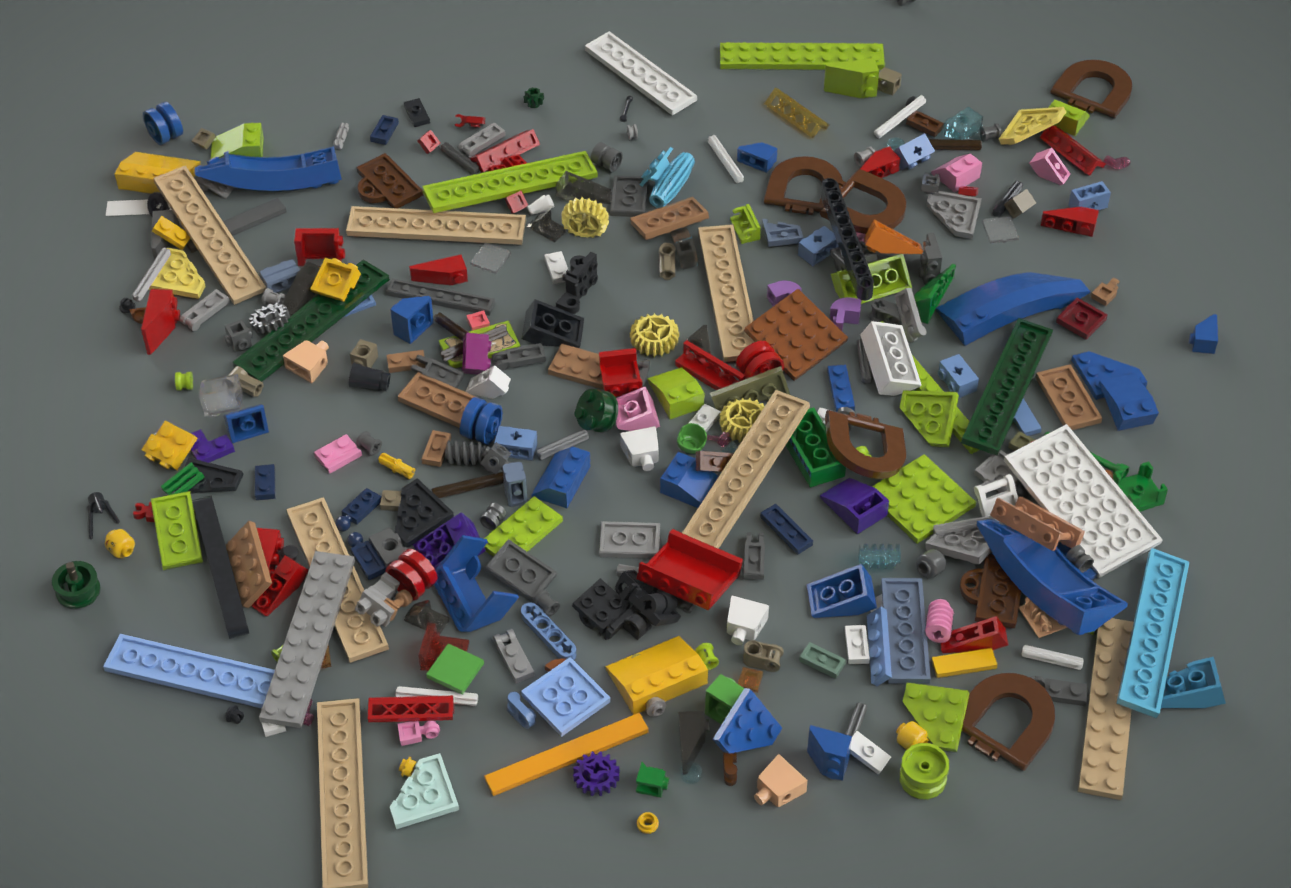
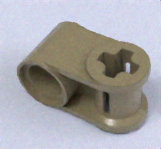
[743,640,784,672]

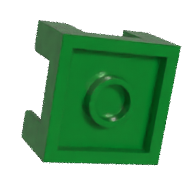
[1113,461,1168,512]

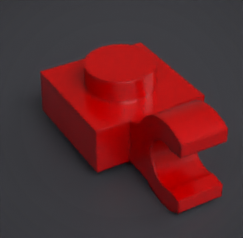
[455,114,486,127]

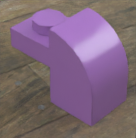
[767,281,802,306]
[830,297,862,332]

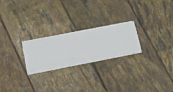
[106,200,172,216]

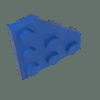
[1071,351,1147,400]
[712,688,782,754]

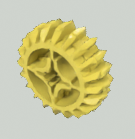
[561,197,609,238]
[630,313,679,358]
[719,397,765,443]

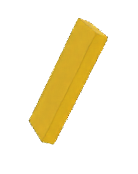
[931,648,998,678]

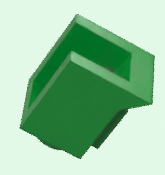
[636,762,670,798]

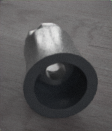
[349,362,391,391]

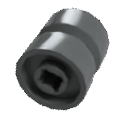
[591,142,623,172]

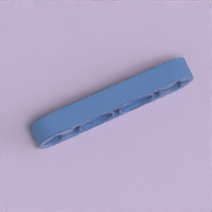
[521,603,576,660]

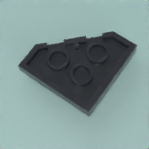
[395,478,454,548]

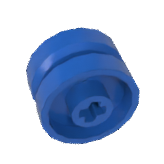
[143,101,183,145]
[460,397,503,445]

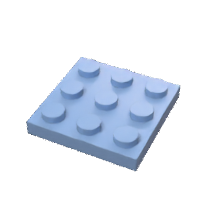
[521,657,610,737]

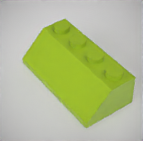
[831,254,912,304]

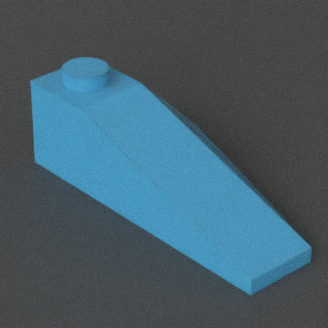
[1161,657,1226,708]

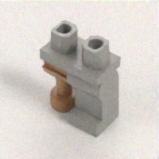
[355,572,412,627]

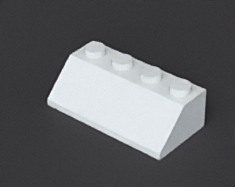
[860,321,921,396]

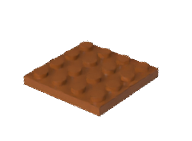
[744,289,848,381]

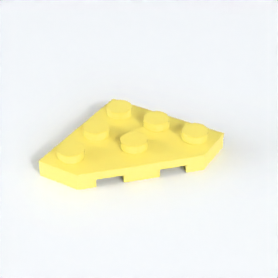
[999,107,1066,145]
[148,248,206,299]

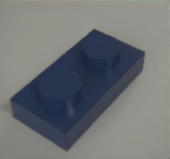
[370,115,399,145]
[255,464,276,501]

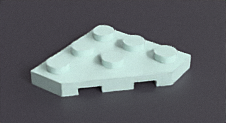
[390,753,459,829]

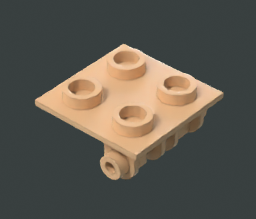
[1019,597,1068,638]

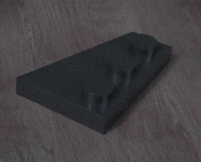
[174,458,244,493]

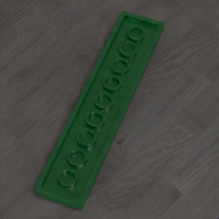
[232,259,390,382]
[961,318,1053,456]

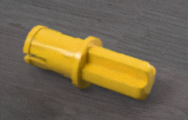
[378,453,416,479]

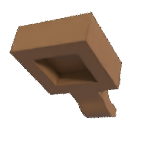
[1091,278,1120,306]

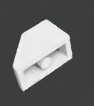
[466,365,511,399]

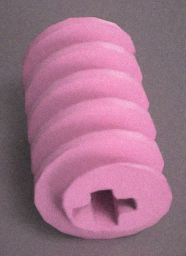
[925,599,954,643]

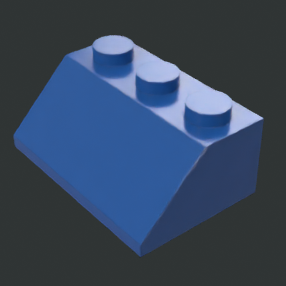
[531,446,590,508]

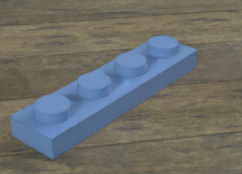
[867,607,892,686]

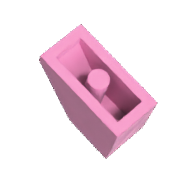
[1029,148,1070,185]

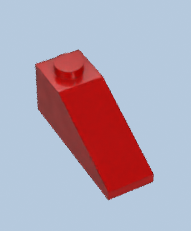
[409,255,468,285]
[940,616,1008,653]

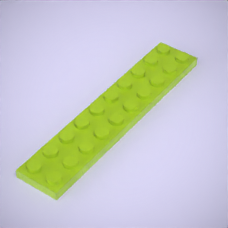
[720,42,885,70]
[422,151,598,213]

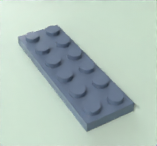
[881,578,931,684]

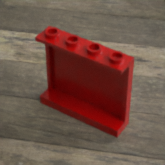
[637,529,743,611]

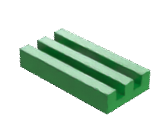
[161,463,204,495]

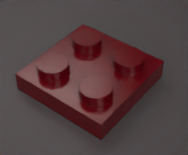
[1056,298,1108,340]

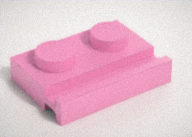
[314,434,362,474]

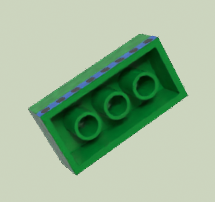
[786,407,846,488]

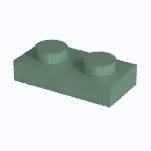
[799,642,846,679]

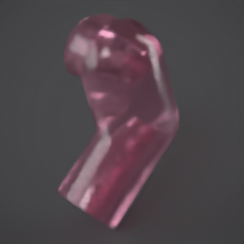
[1103,155,1131,170]

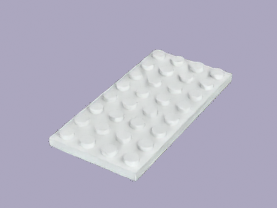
[1003,424,1163,578]

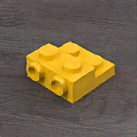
[310,258,361,302]
[141,420,198,470]

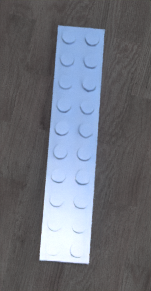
[103,634,275,708]

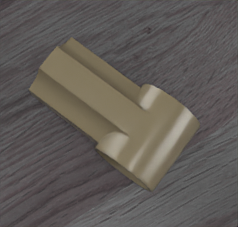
[659,243,675,280]
[223,366,264,397]

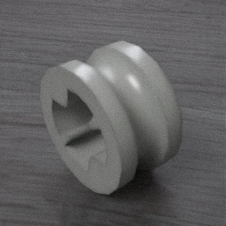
[627,124,638,140]

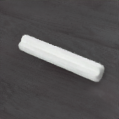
[1022,645,1084,670]

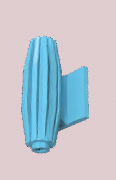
[639,147,695,208]

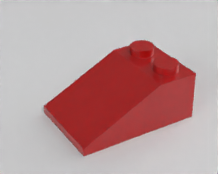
[141,289,180,355]

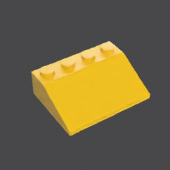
[115,152,201,194]
[605,636,708,715]

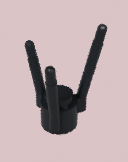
[87,492,120,539]

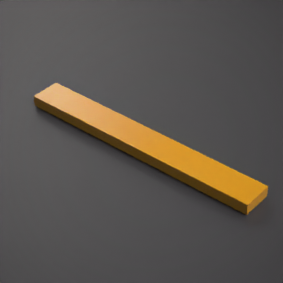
[484,713,649,796]

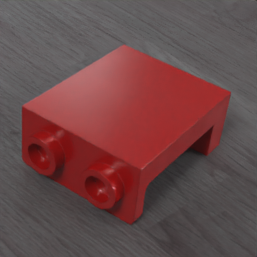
[294,228,345,266]
[599,348,643,397]

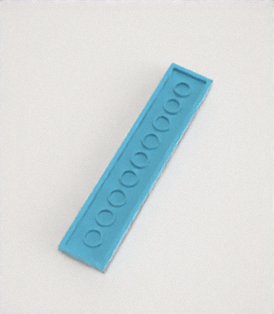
[1116,548,1189,718]

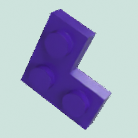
[190,429,235,462]

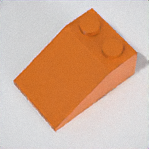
[864,220,923,254]

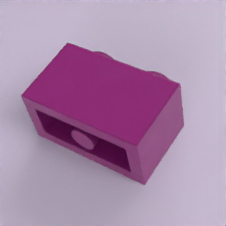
[462,333,491,375]

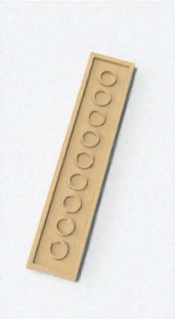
[154,165,266,305]
[346,206,526,245]
[698,225,754,362]
[682,390,810,549]
[286,497,389,663]
[1078,618,1134,800]
[317,698,368,888]

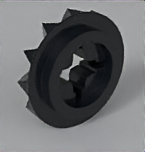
[147,192,170,216]

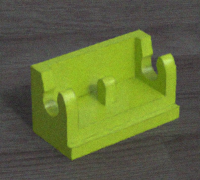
[730,204,761,244]

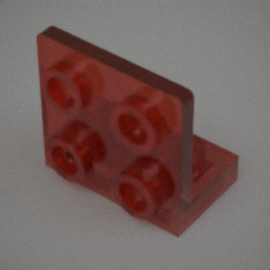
[418,622,469,671]

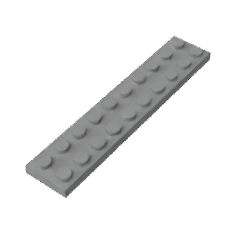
[259,551,355,728]

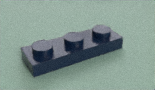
[760,504,813,555]

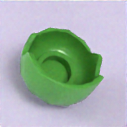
[677,423,707,454]

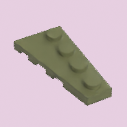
[710,366,790,411]

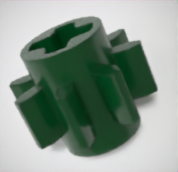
[523,87,544,108]

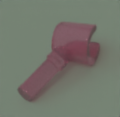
[707,431,731,447]
[303,699,314,726]

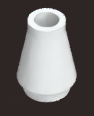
[527,194,554,216]

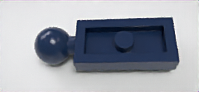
[335,488,382,532]
[347,532,386,580]

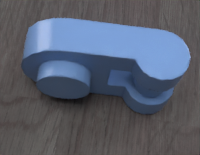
[507,692,536,729]

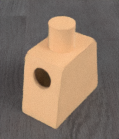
[283,341,329,383]
[754,754,808,807]

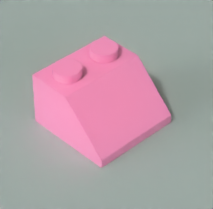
[931,154,982,193]
[616,387,660,431]

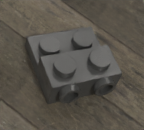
[918,233,942,285]

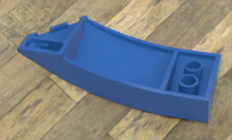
[195,146,342,191]
[936,272,1090,346]
[976,519,1128,635]

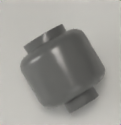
[916,549,946,578]

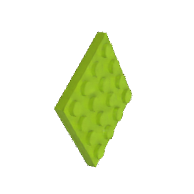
[872,454,976,544]

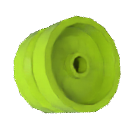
[900,743,949,799]

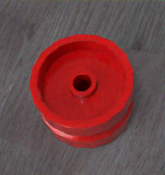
[736,341,784,379]
[386,549,438,601]

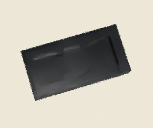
[404,98,430,127]

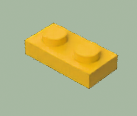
[152,216,191,250]

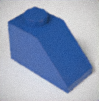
[737,142,777,173]
[1189,314,1218,354]

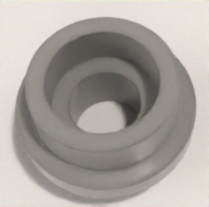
[646,697,666,717]

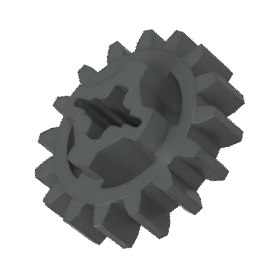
[249,303,290,334]

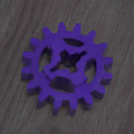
[573,751,620,796]

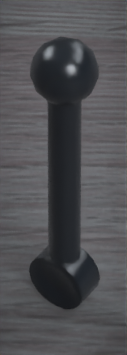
[620,96,633,122]

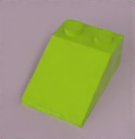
[824,58,879,98]
[211,123,264,159]
[647,367,705,419]

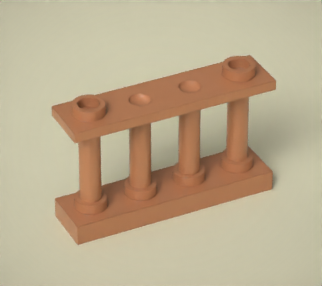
[990,497,1085,551]

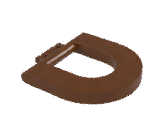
[1051,60,1132,118]
[764,156,842,215]
[820,169,906,234]
[825,410,906,479]
[962,673,1055,771]

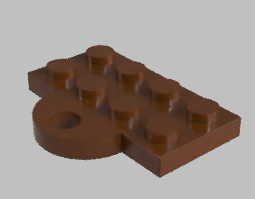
[356,153,424,209]
[960,554,1021,629]

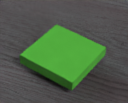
[426,644,484,695]

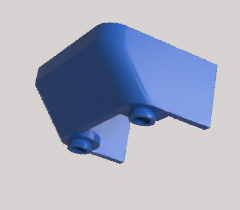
[434,535,519,632]

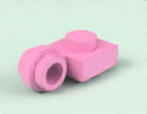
[398,721,440,746]

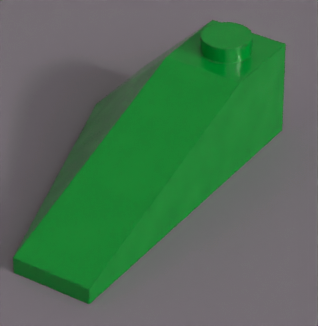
[914,264,956,324]

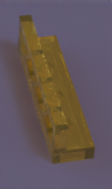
[764,87,830,138]

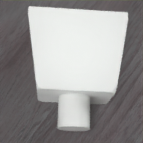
[620,426,659,471]
[727,596,769,645]

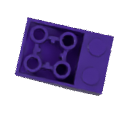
[820,477,889,534]
[413,512,486,570]

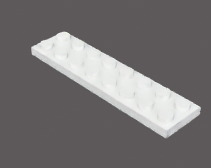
[585,31,697,115]

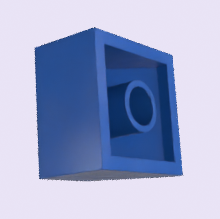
[390,296,434,344]
[223,404,269,443]
[807,725,852,781]

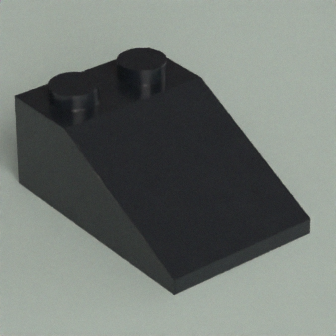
[521,299,584,348]

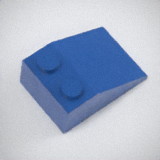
[1099,373,1159,431]
[660,452,719,508]
[807,564,877,618]

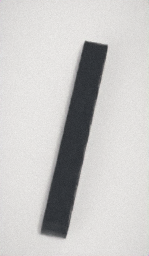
[821,178,874,301]
[192,495,249,639]

